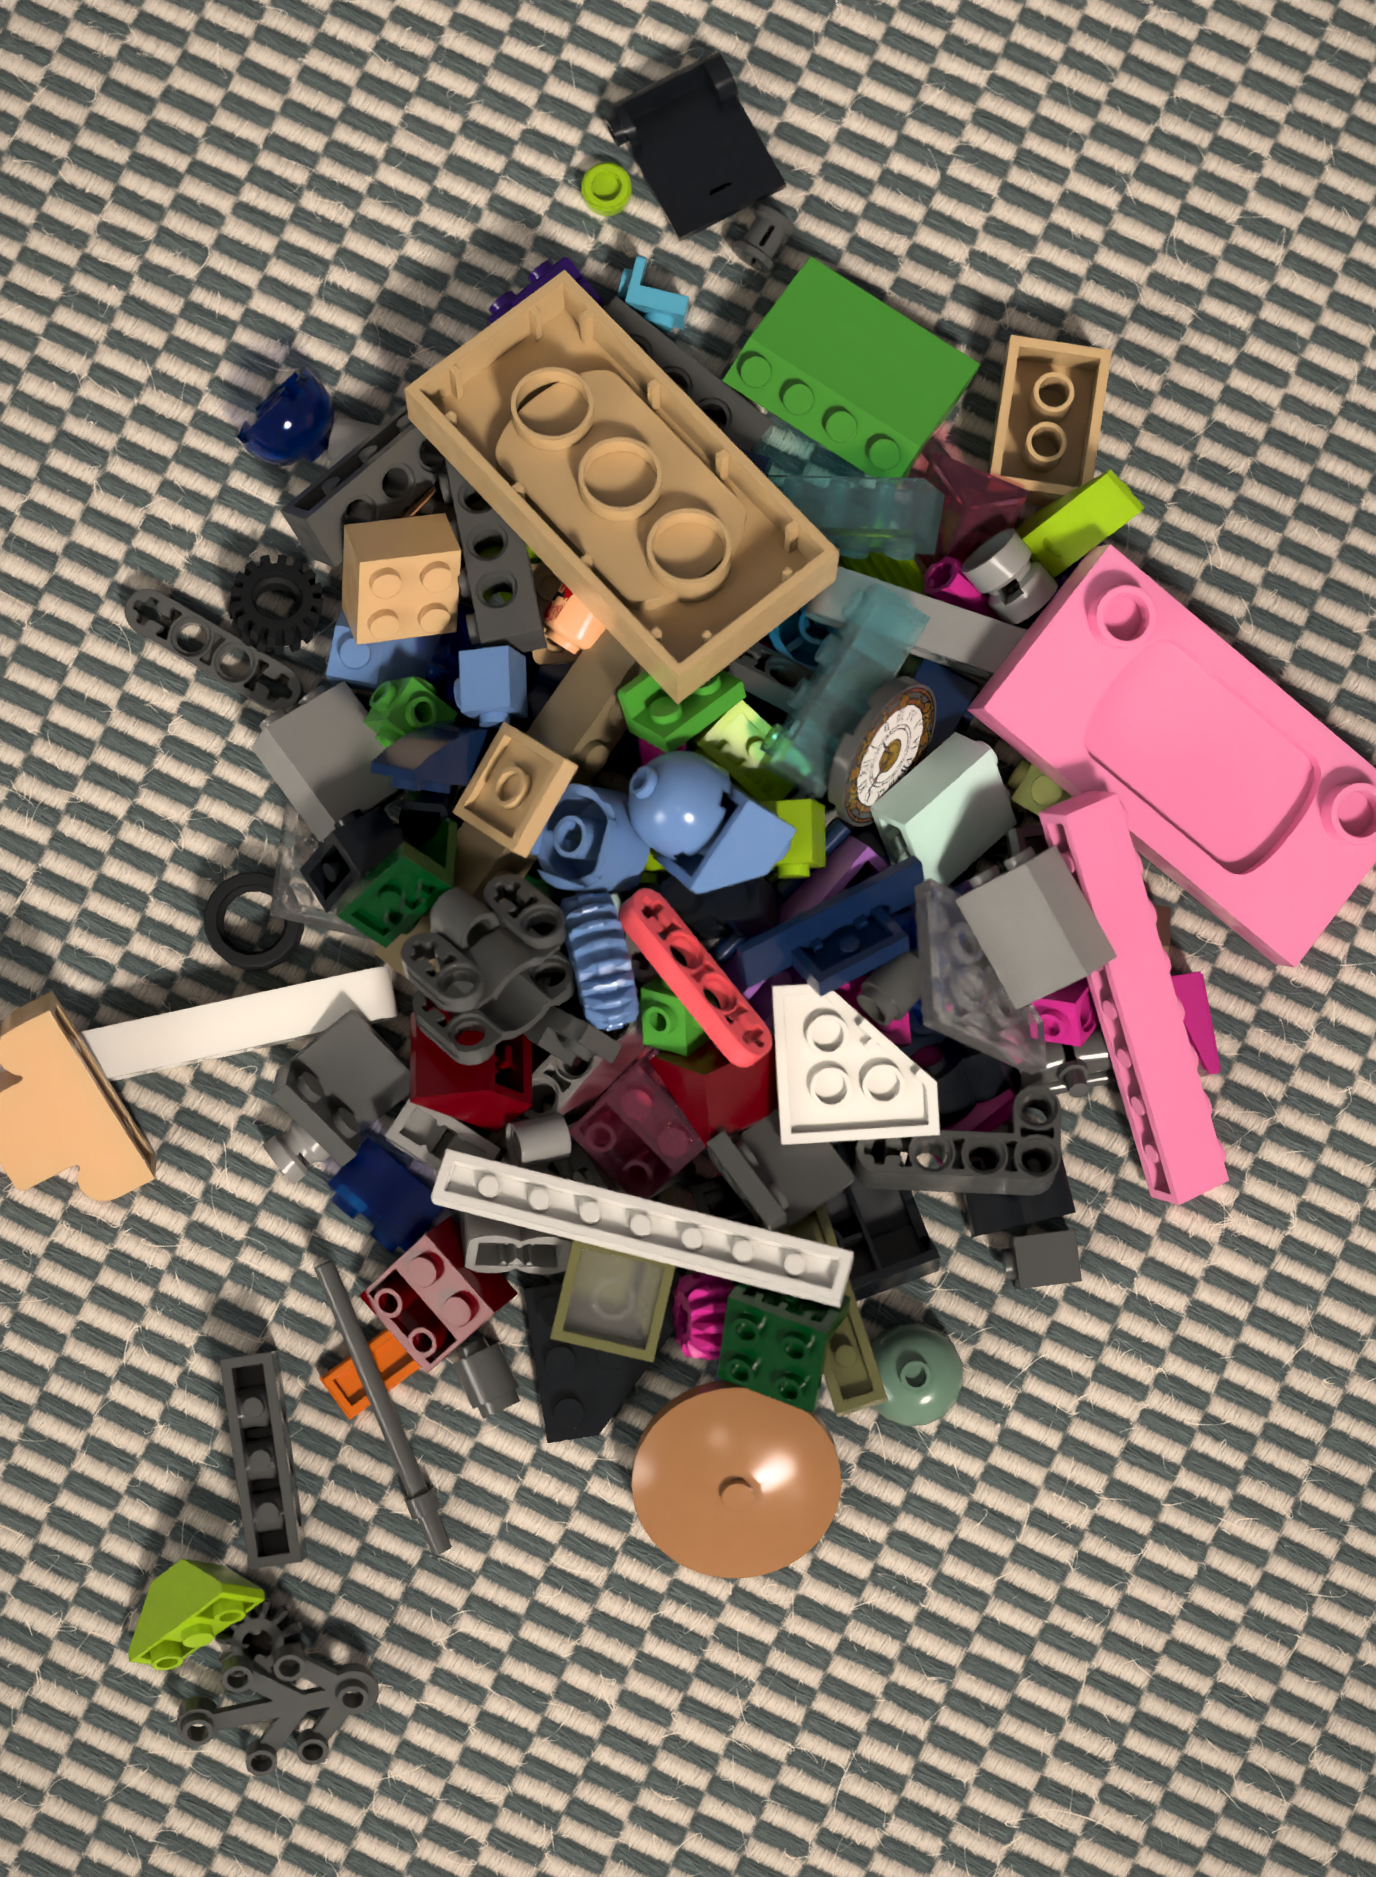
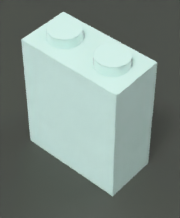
[870,732,1017,899]

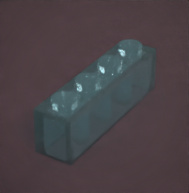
[767,475,945,560]
[759,584,931,798]

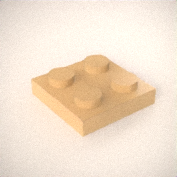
[452,722,579,858]

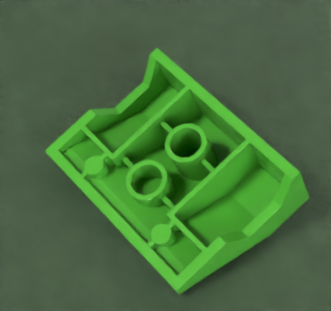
[722,256,981,494]

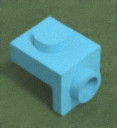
[618,255,689,332]

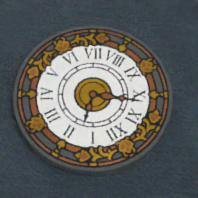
[828,676,937,827]

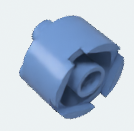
[530,784,650,895]

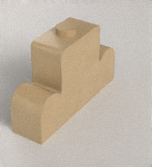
[0,991,157,1202]

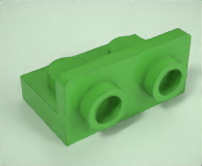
[618,670,747,752]

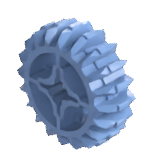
[559,891,639,1031]

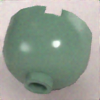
[870,1323,964,1427]

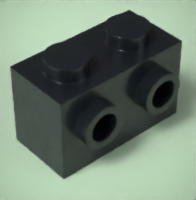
[299,806,405,913]

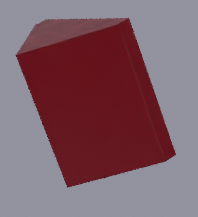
[650,1021,778,1148]

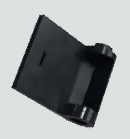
[605,51,786,242]

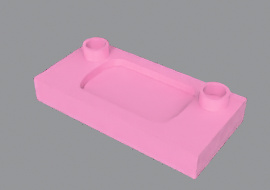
[967,544,1376,968]

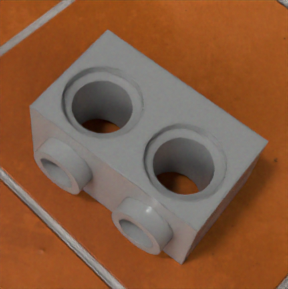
[385,1098,501,1175]

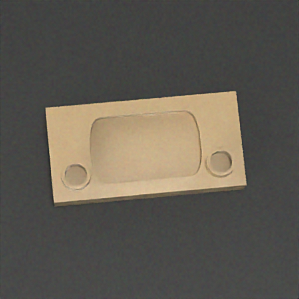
[405,270,839,704]

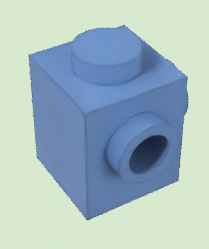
[454,645,528,729]

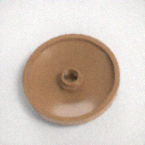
[632,1380,841,1578]

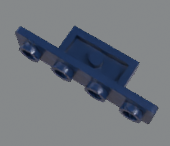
[737,855,925,997]

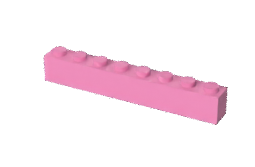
[1038,790,1229,1205]

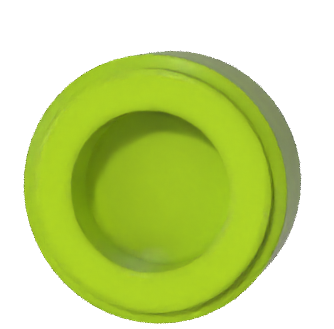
[581,162,632,216]

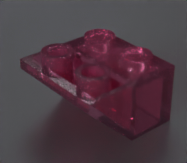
[569,1048,705,1200]

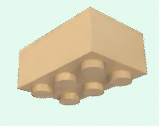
[983,335,1112,506]

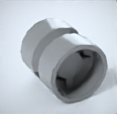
[961,528,1058,625]

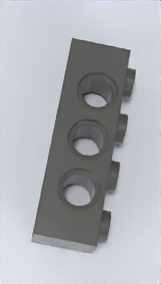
[604,296,773,453]
[280,404,447,568]
[438,458,548,653]
[220,1350,308,1570]

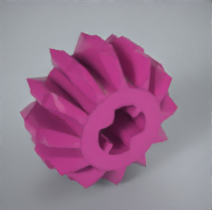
[671,1272,735,1360]

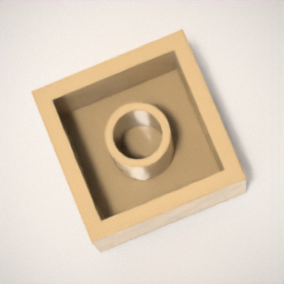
[342,513,461,645]

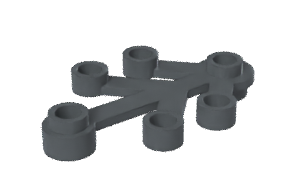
[177,1644,379,1776]

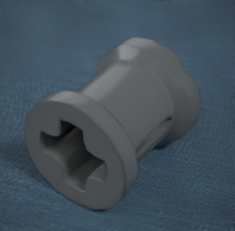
[731,205,796,273]

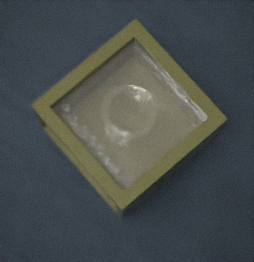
[550,1240,676,1362]

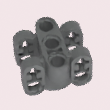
[401,874,576,1065]

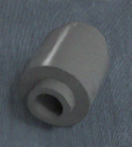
[857,948,934,1026]
[452,1337,520,1419]

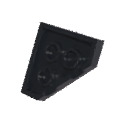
[524,1266,679,1443]

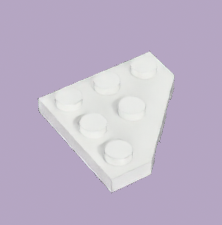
[771,983,940,1145]

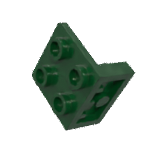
[336,817,458,948]
[717,1282,851,1413]

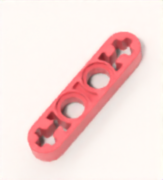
[618,888,772,1068]

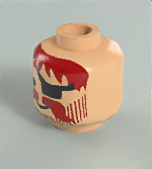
[543,583,606,656]

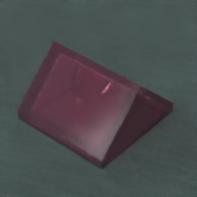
[902,451,1029,569]

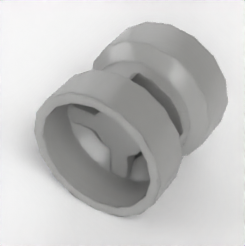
[263,1120,330,1185]

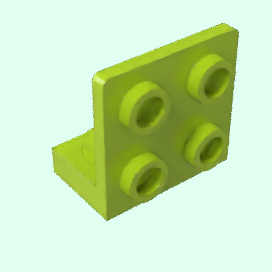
[685,700,813,802]

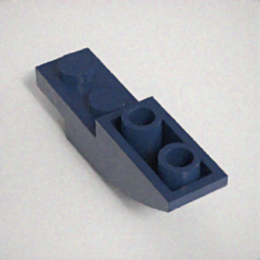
[370,719,500,794]

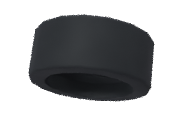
[204,872,304,971]

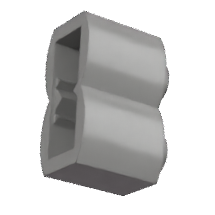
[459,1211,572,1275]

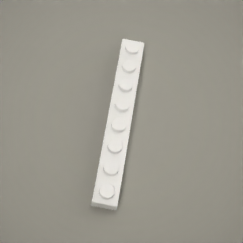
[431,1149,854,1308]

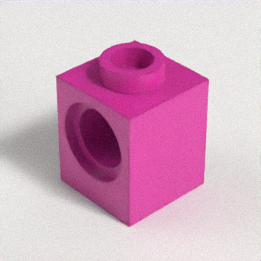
[1029,977,1100,1047]

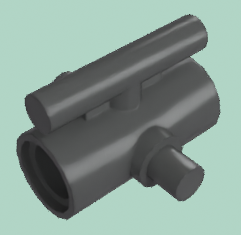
[1010,1023,1117,1098]

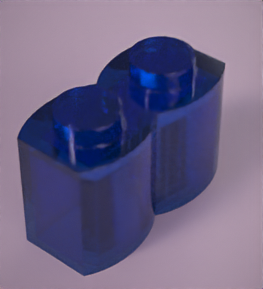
[328,1137,447,1253]

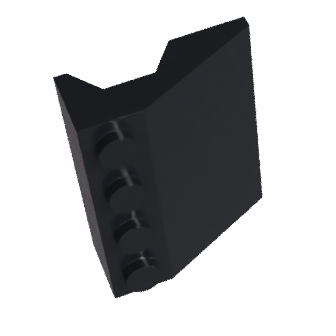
[690,1140,940,1302]

